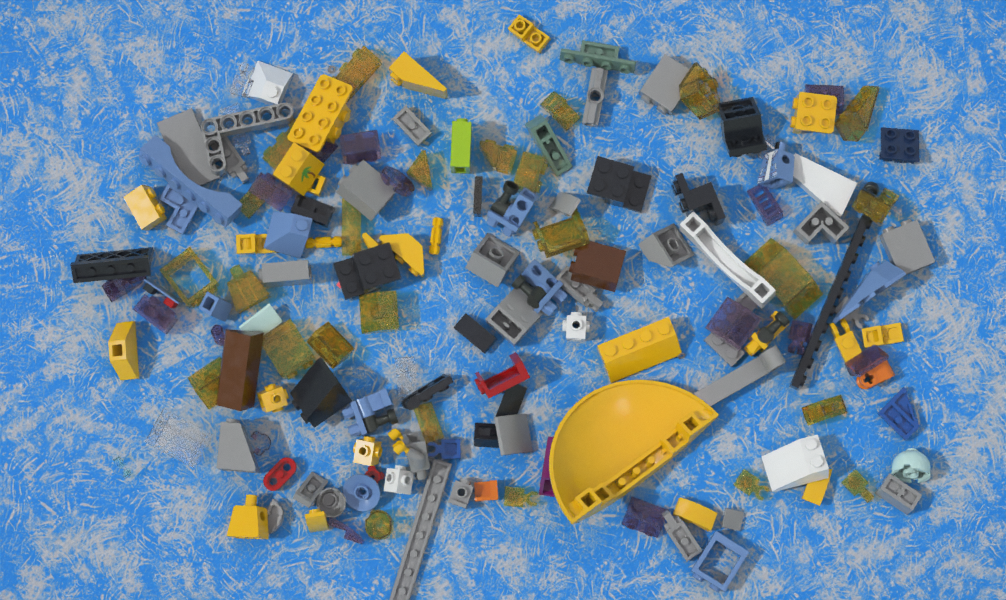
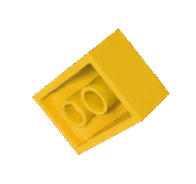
[389,51,448,99]

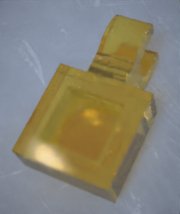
[841,469,874,503]

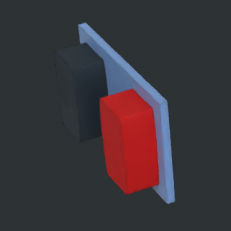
[143,278,184,309]

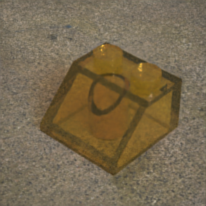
[359,290,400,334]

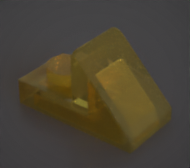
[540,91,580,131]

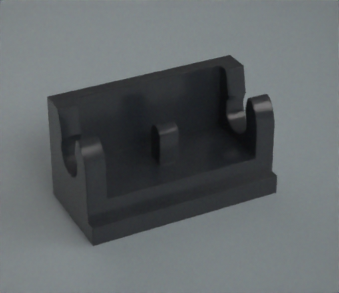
[291,194,335,228]

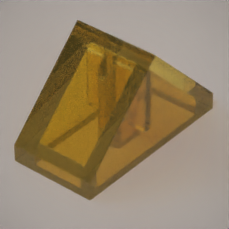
[406,150,433,191]

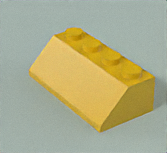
[597,317,682,383]

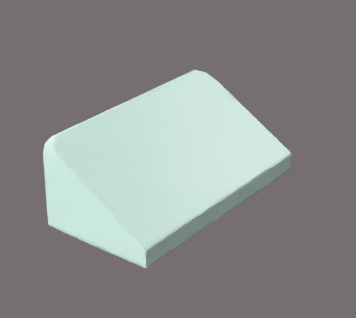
[239,304,283,337]

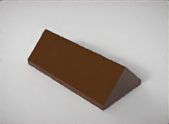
[216,329,264,411]

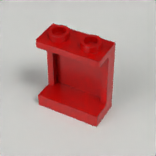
[474,352,530,399]

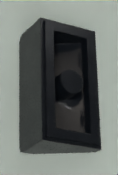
[496,384,527,417]
[474,423,499,448]

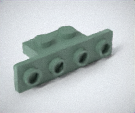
[560,40,636,74]

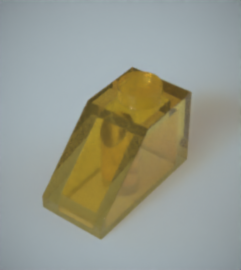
[802,395,848,426]

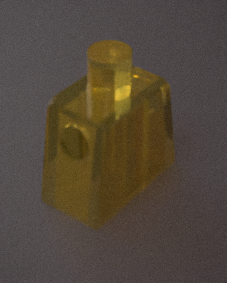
[227,265,271,314]

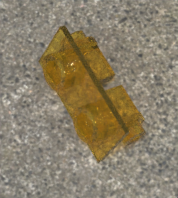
[414,402,444,444]

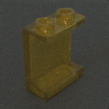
[532,208,590,258]
[262,318,316,380]

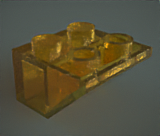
[679,62,720,120]

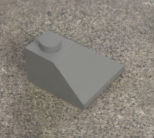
[638,223,694,267]

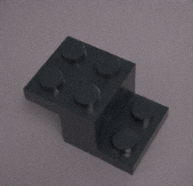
[716,97,767,157]
[587,156,652,213]
[671,173,726,226]
[333,242,401,300]

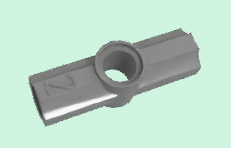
[582,67,608,127]

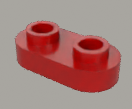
[263,457,297,491]

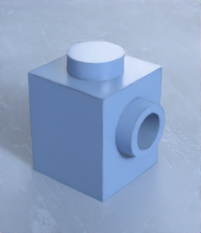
[198,291,234,321]

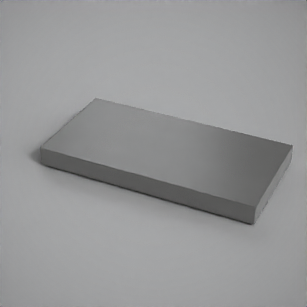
[157,108,221,186]

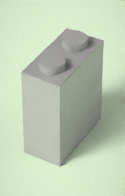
[639,54,697,115]
[336,160,398,221]
[879,219,935,275]
[259,260,312,288]

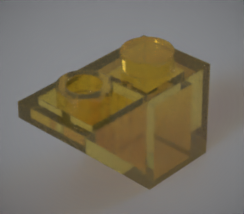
[480,139,517,175]

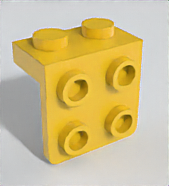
[790,92,837,134]

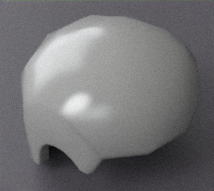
[316,487,346,518]

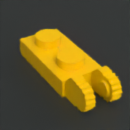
[829,318,868,374]

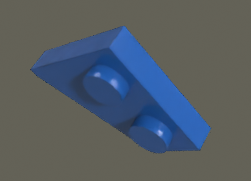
[877,387,919,441]

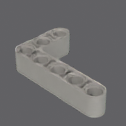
[201,103,294,176]
[694,345,786,406]

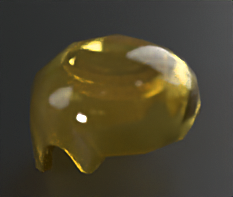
[365,509,394,541]

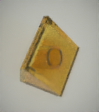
[188,356,222,410]

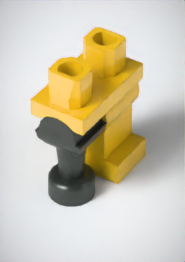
[744,311,790,357]

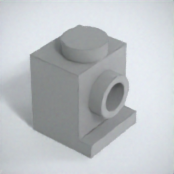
[448,478,474,509]

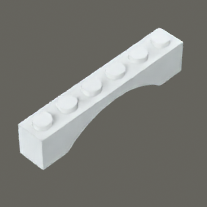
[680,211,776,309]

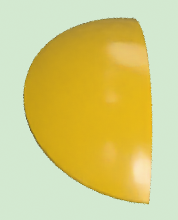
[549,380,719,525]

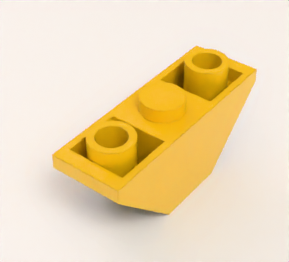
[379,233,425,278]
[108,321,139,380]

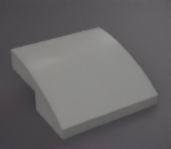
[494,414,533,456]

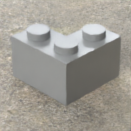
[793,201,850,245]

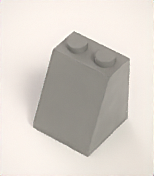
[216,419,260,473]

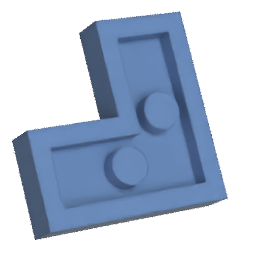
[159,183,199,235]

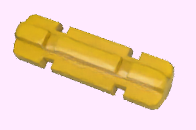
[429,217,443,255]
[305,236,342,249]

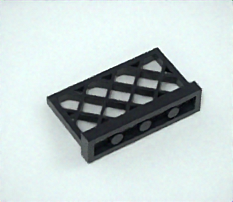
[71,247,154,283]

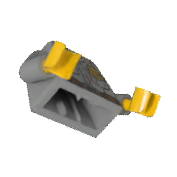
[388,428,430,480]

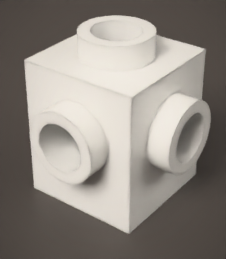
[562,312,590,341]
[384,465,414,495]

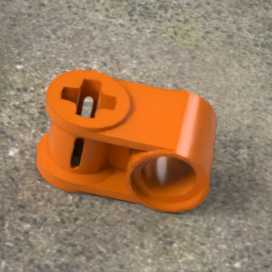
[856,358,895,390]

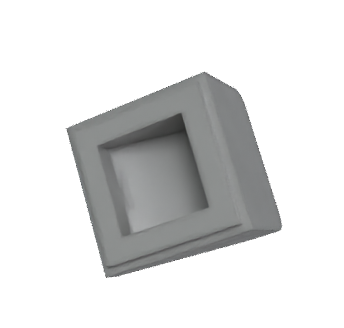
[721,508,744,531]

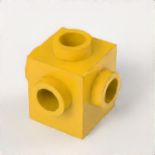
[256,383,289,413]
[353,436,383,466]

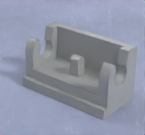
[875,473,922,515]

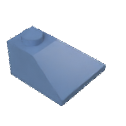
[263,211,313,258]

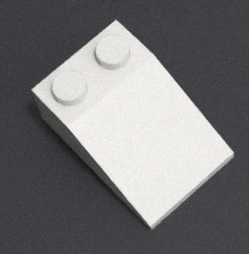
[761,434,829,492]

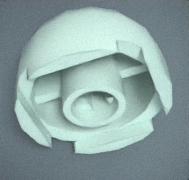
[891,448,930,483]

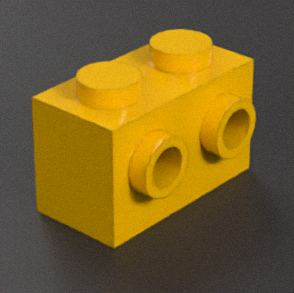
[123,185,167,231]

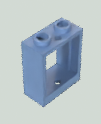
[690,531,749,593]

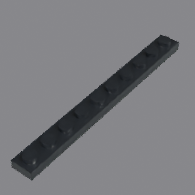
[789,210,873,390]

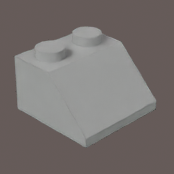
[465,233,520,287]

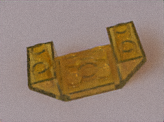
[744,238,823,320]

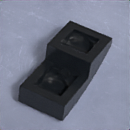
[453,313,497,354]

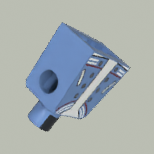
[757,142,795,189]

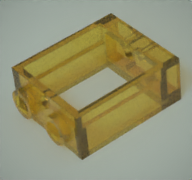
[160,247,220,308]

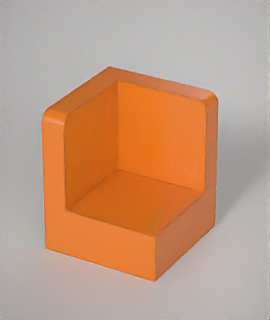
[474,480,498,502]

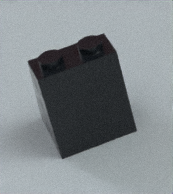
[290,357,352,428]

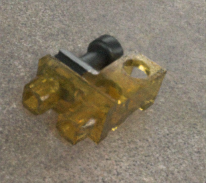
[851,182,900,224]

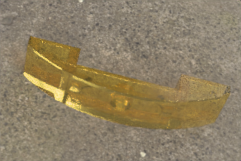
[342,198,362,256]

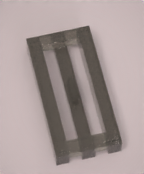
[473,176,483,217]

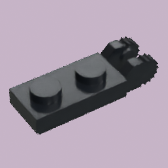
[401,374,453,410]

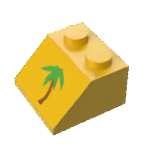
[272,142,325,196]

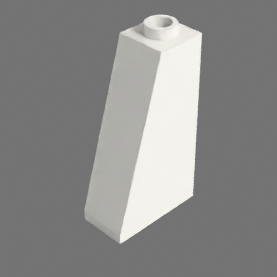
[793,153,857,218]

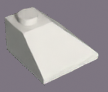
[244,61,293,105]

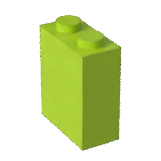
[450,118,472,174]

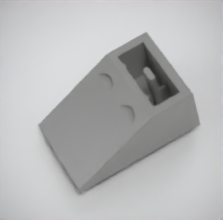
[485,281,544,347]

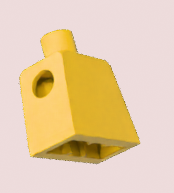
[227,495,269,540]

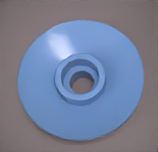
[343,474,381,511]

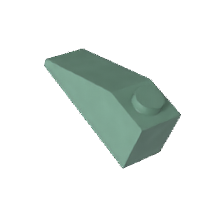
[524,114,573,176]

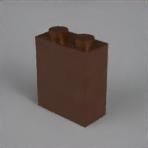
[569,239,626,292]

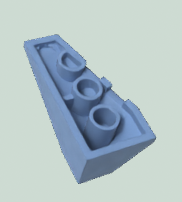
[833,260,906,324]

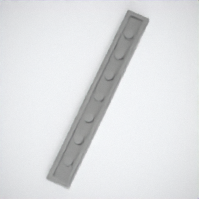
[389,458,452,600]

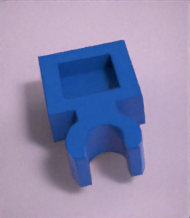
[427,439,461,460]

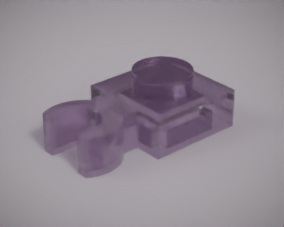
[788,320,813,355]

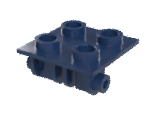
[879,127,920,164]

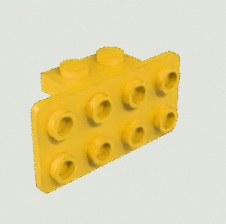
[287,74,353,152]

